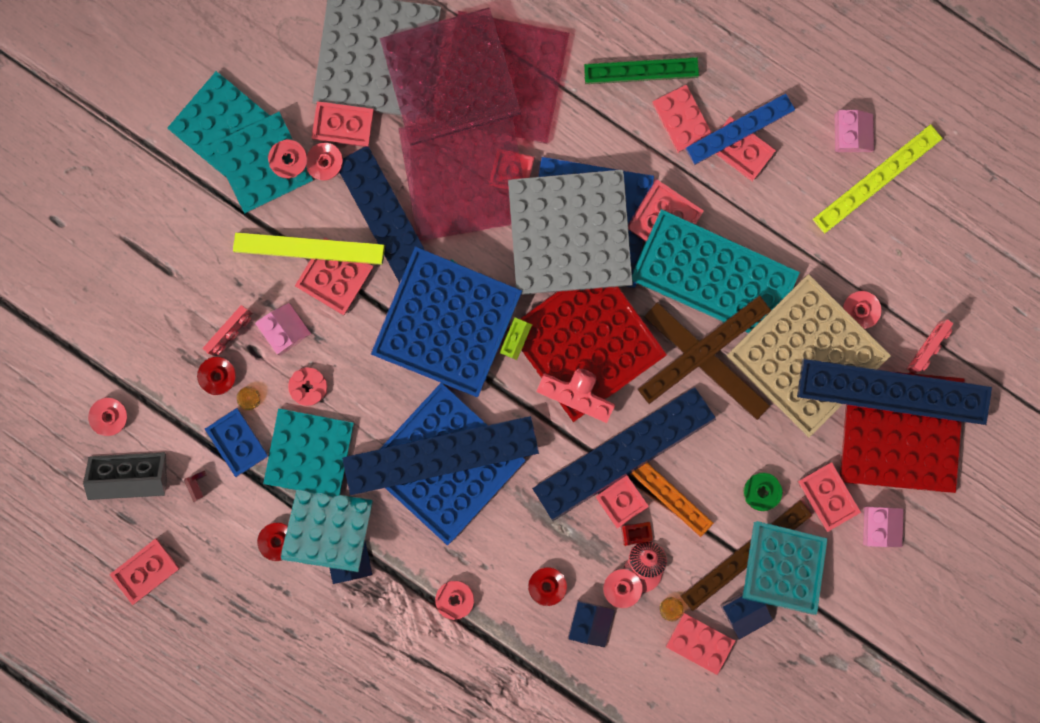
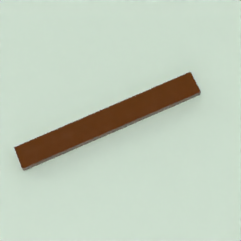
[637,295,772,404]
[644,303,770,420]
[680,500,813,612]

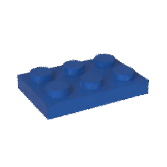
[205,408,269,477]

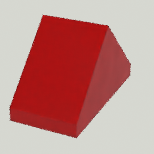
[621,522,653,546]

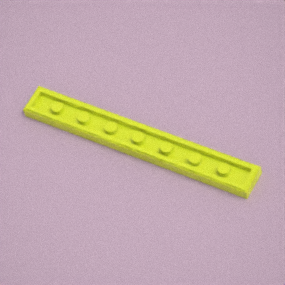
[812,124,943,234]
[233,233,385,265]

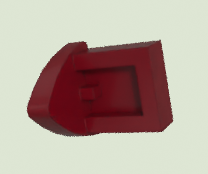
[184,470,207,502]

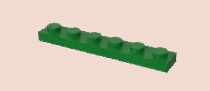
[584,57,699,85]

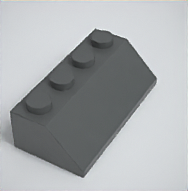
[83,452,167,500]

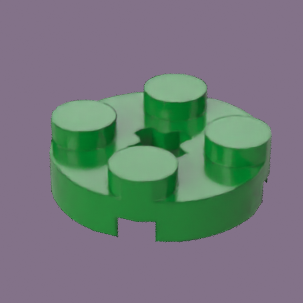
[743,473,783,511]

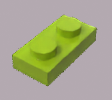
[500,318,532,360]

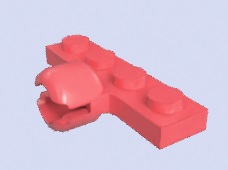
[536,369,615,423]

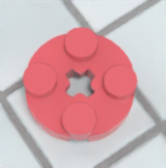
[268,139,307,179]
[288,367,327,406]
[435,581,474,620]

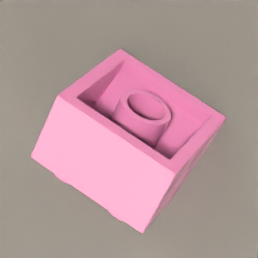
[835,110,874,152]
[255,303,311,356]
[863,507,903,547]

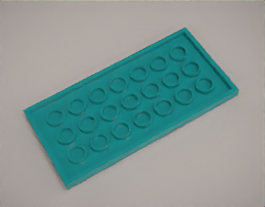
[632,209,800,333]

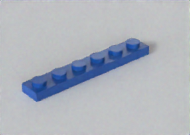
[685,94,795,165]

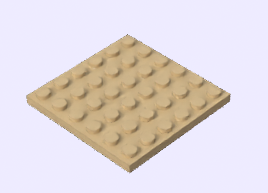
[726,274,891,438]

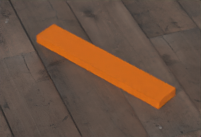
[631,463,714,537]

